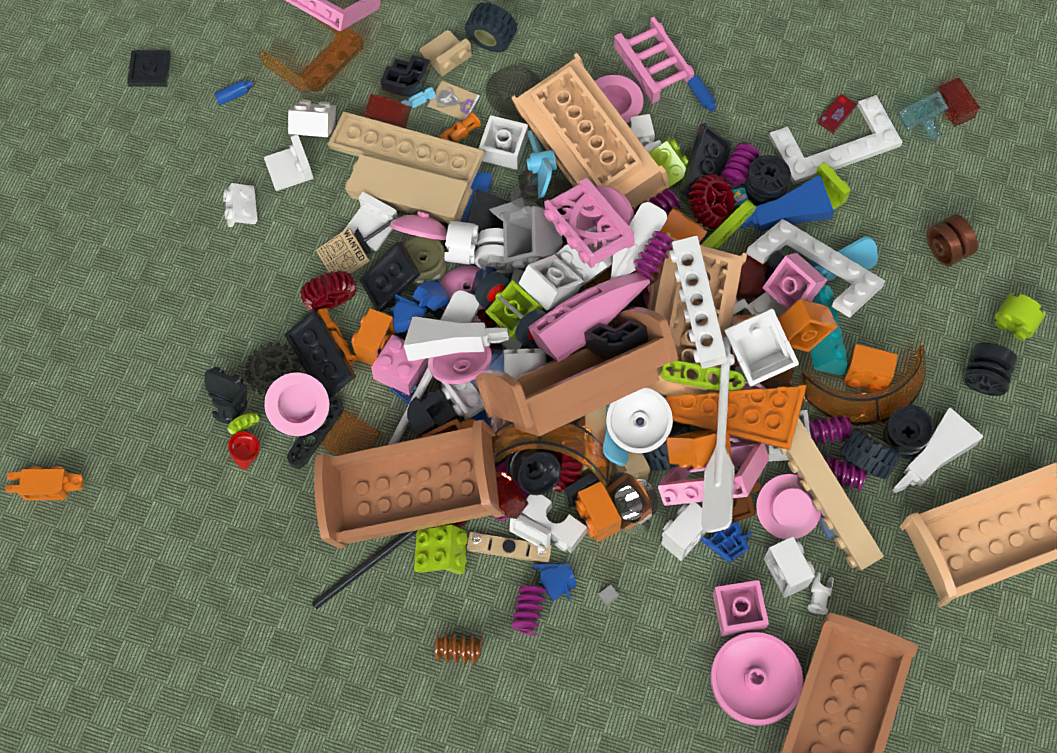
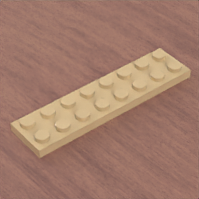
[328,111,485,187]

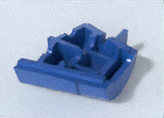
[413,279,451,311]
[391,294,428,333]
[700,522,752,563]
[532,562,576,602]

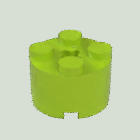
[995,293,1046,341]

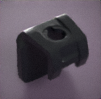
[204,367,248,424]

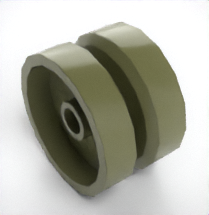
[404,236,448,287]

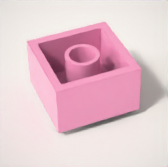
[763,253,827,310]
[371,335,428,395]
[713,580,769,637]

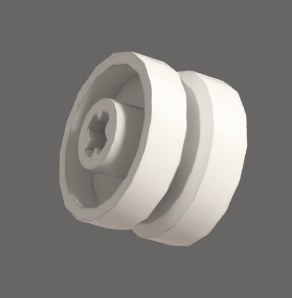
[475,228,517,274]

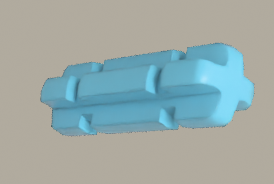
[399,87,436,113]

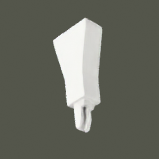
[404,317,509,361]
[892,408,983,493]

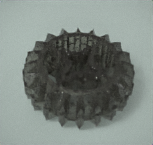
[245,342,302,395]

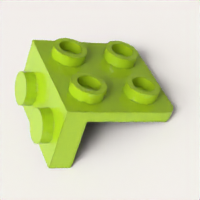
[649,136,689,188]
[802,162,851,210]
[414,525,468,575]

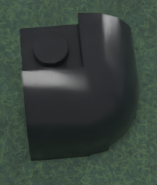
[380,55,431,96]
[584,319,648,360]
[407,388,460,437]

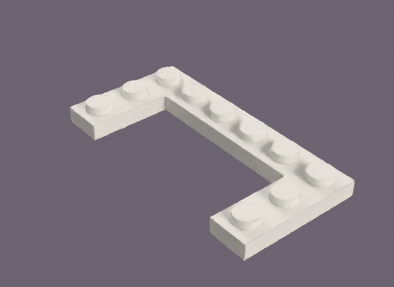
[769,95,902,185]
[746,219,885,318]

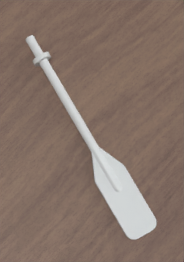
[575,202,667,351]
[388,290,480,445]
[701,337,735,532]

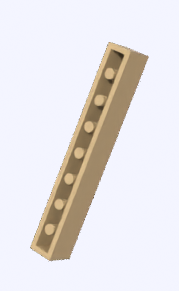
[777,419,884,570]

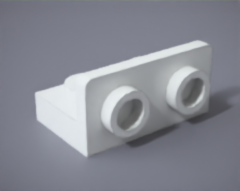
[441,382,485,420]

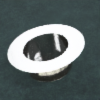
[486,65,541,116]
[510,169,569,208]
[606,472,658,535]

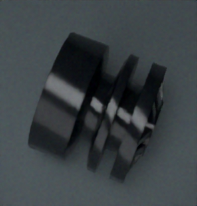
[745,155,791,206]
[963,342,1018,396]
[883,405,934,458]
[505,439,561,496]

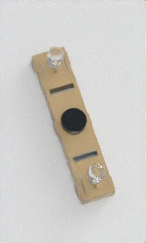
[467,532,552,563]

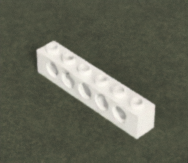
[670,236,728,369]

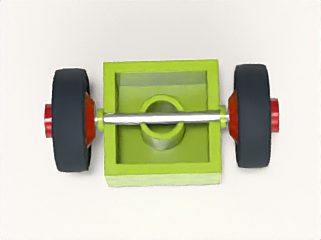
[475,272,549,346]

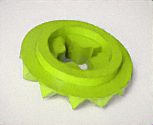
[227,412,260,435]

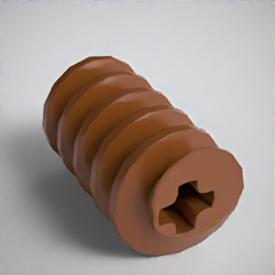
[435,633,483,665]

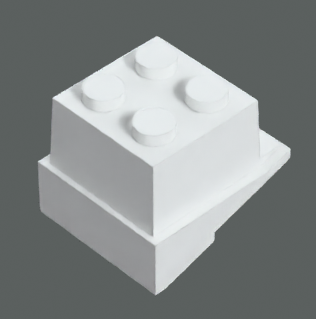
[724,308,799,386]

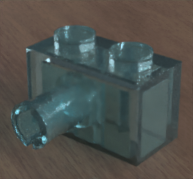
[898,91,948,141]

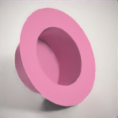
[595,75,643,123]
[265,373,329,436]
[757,474,821,539]

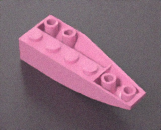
[528,272,650,362]

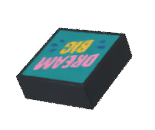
[731,186,749,209]

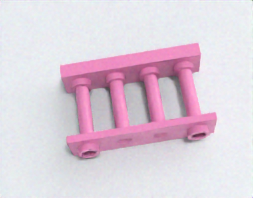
[614,17,694,104]

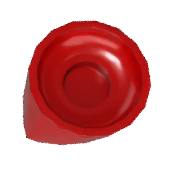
[228,432,260,470]

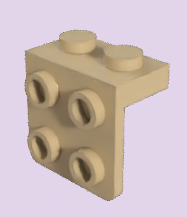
[420,30,472,77]

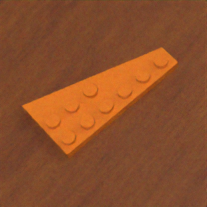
[666,385,807,450]

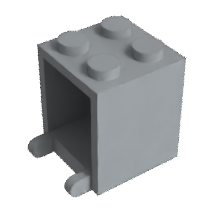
[499,205,563,269]

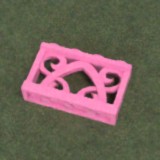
[544,178,634,269]

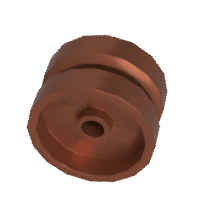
[926,214,978,267]

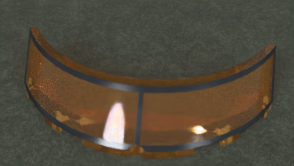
[799,345,926,426]
[492,421,612,486]

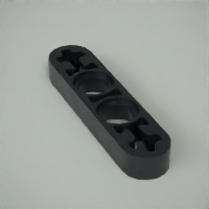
[287,397,344,469]

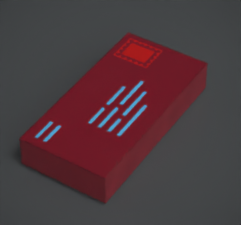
[817,94,857,134]

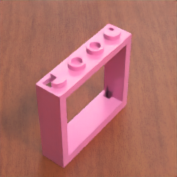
[285,0,381,31]
[658,441,769,506]

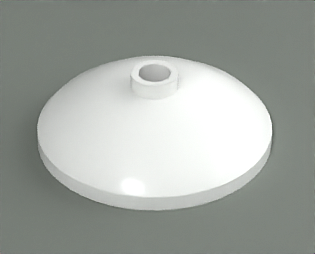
[606,388,673,453]

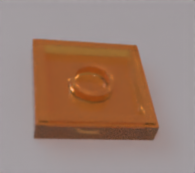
[321,412,380,456]

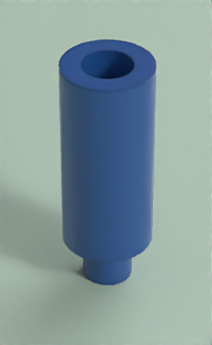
[687,76,716,112]
[214,80,253,106]

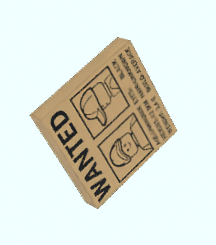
[316,227,370,274]

